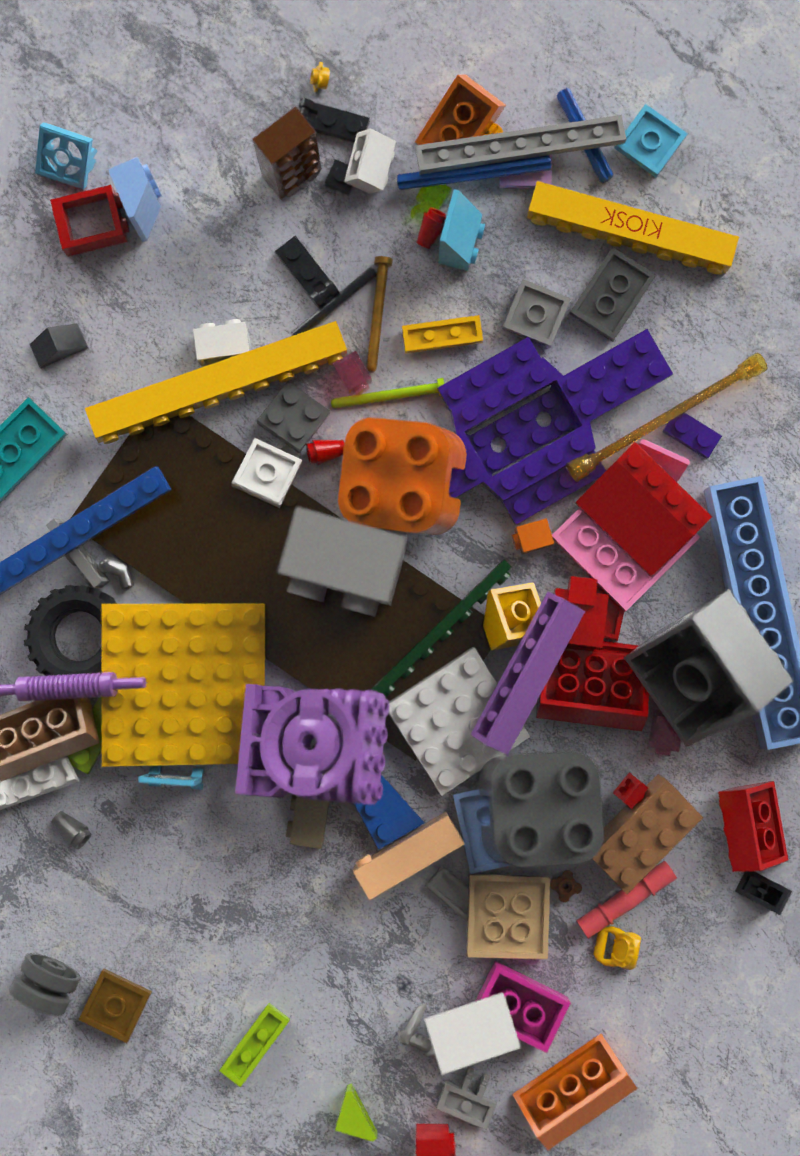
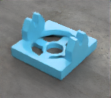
[35,122,97,190]

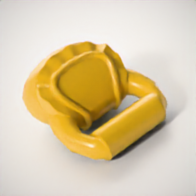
[593,926,641,970]

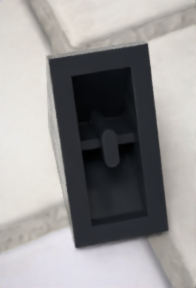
[30,323,88,368]
[735,871,792,916]

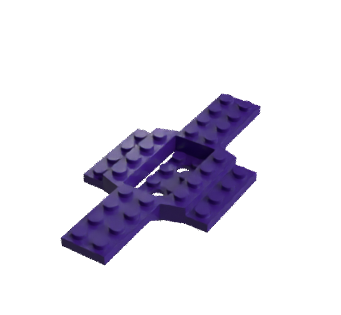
[437,329,673,525]

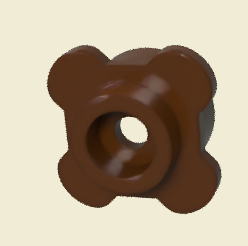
[550,870,582,903]

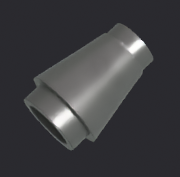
[51,811,91,850]

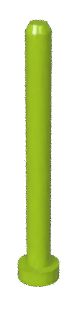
[331,378,444,409]

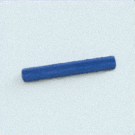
[557,88,613,183]

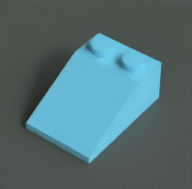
[438,189,486,271]

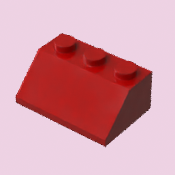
[718,781,788,872]

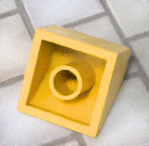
[483,582,541,651]

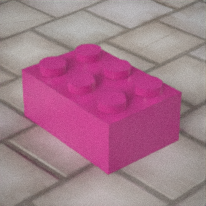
[475,960,571,1053]

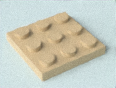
[466,874,550,959]

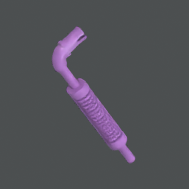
[0,672,146,701]

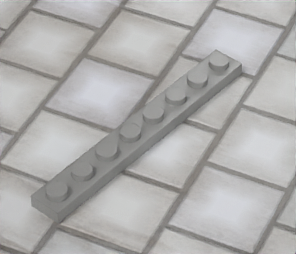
[415,115,626,174]

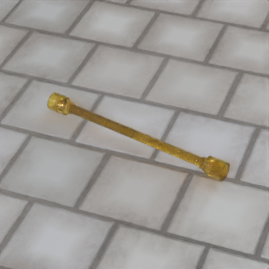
[566,353,768,482]

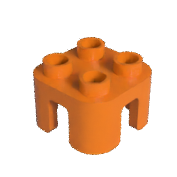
[338,417,466,535]

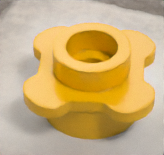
[310,62,330,92]

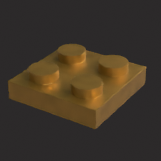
[78,968,152,1043]

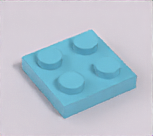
[614,104,688,178]

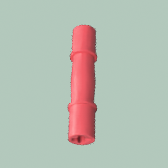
[576,861,677,939]

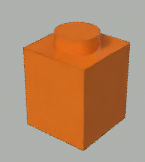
[512,518,554,554]

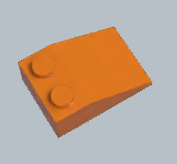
[415,74,506,145]

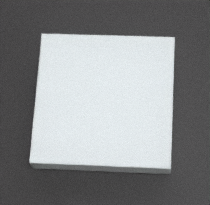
[232,438,302,508]

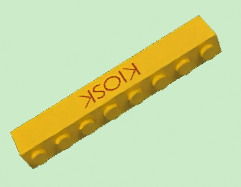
[526,181,739,275]

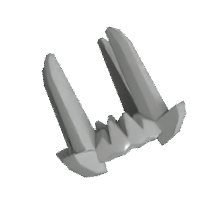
[397,1003,436,1057]

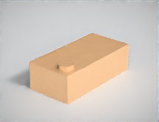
[353,811,464,900]

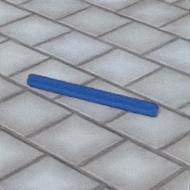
[397,155,551,190]

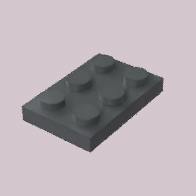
[569,247,656,342]

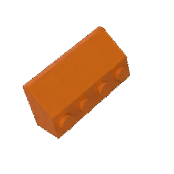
[512,1034,638,1150]

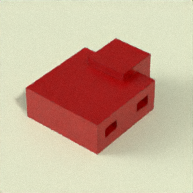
[553,576,609,649]

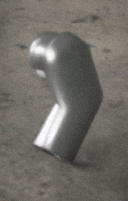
[99,557,134,590]

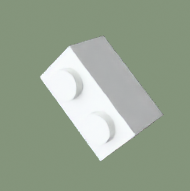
[344,129,396,194]
[193,319,251,365]

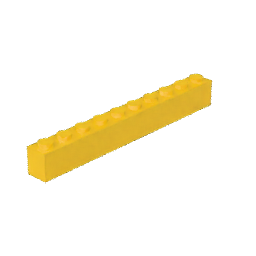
[85,321,347,444]

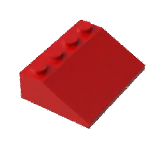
[575,442,712,577]
[536,641,649,732]

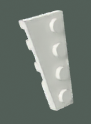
[0,756,79,810]

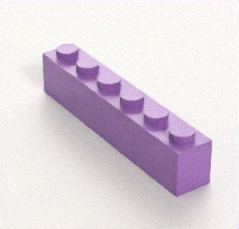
[470,592,585,755]

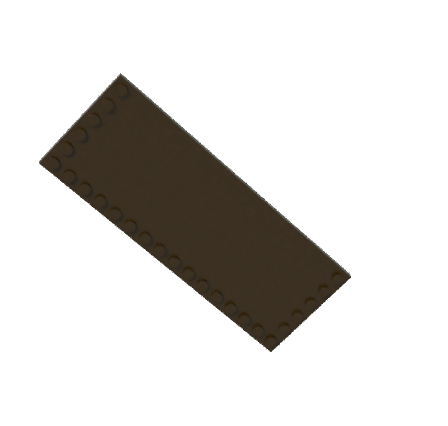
[70,415,491,761]

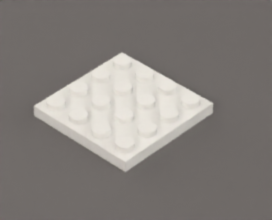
[389,647,530,796]

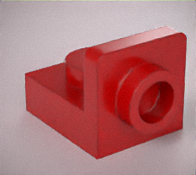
[613,772,649,809]

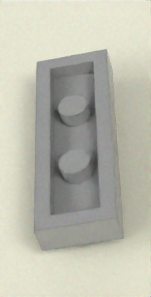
[46,519,110,588]

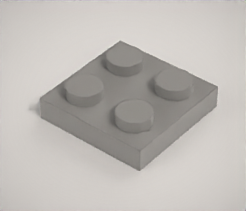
[502,279,571,348]

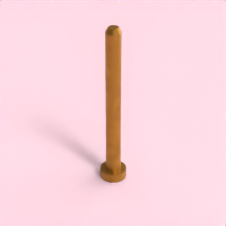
[366,256,393,372]

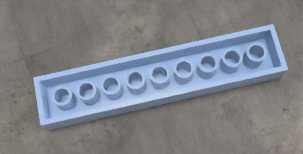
[703,476,800,750]

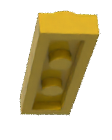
[402,315,483,354]

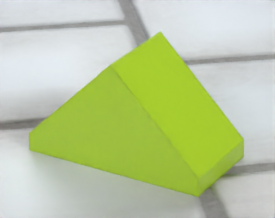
[335,1083,377,1142]

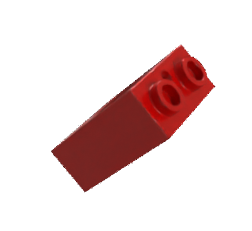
[50,185,130,257]

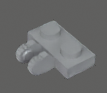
[436,1067,497,1130]

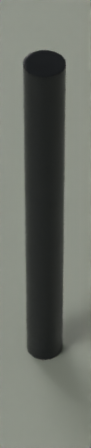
[291,267,377,336]

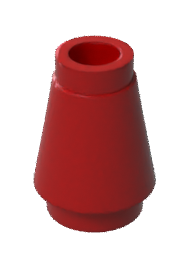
[416,207,447,249]
[306,440,344,466]

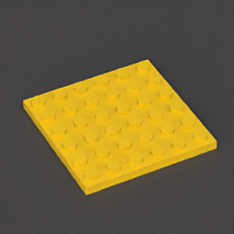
[102,603,265,767]

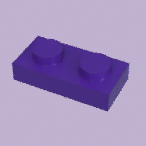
[662,408,722,459]

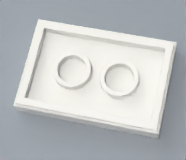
[424,992,521,1074]

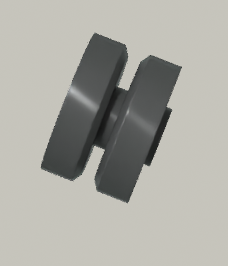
[9,953,81,1016]

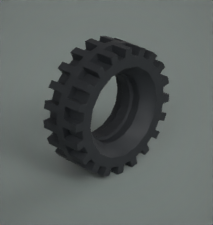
[24,585,117,676]

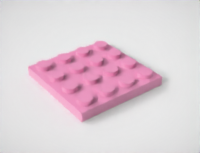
[552,508,700,612]

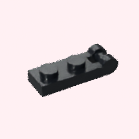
[298,98,370,143]
[275,236,340,308]

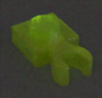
[410,184,451,219]

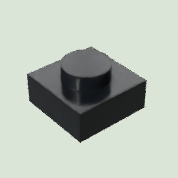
[325,159,353,195]

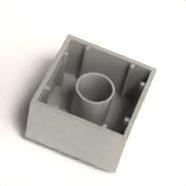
[278,507,408,616]

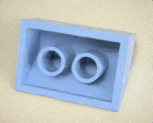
[108,157,162,242]

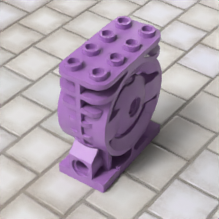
[235,684,389,805]

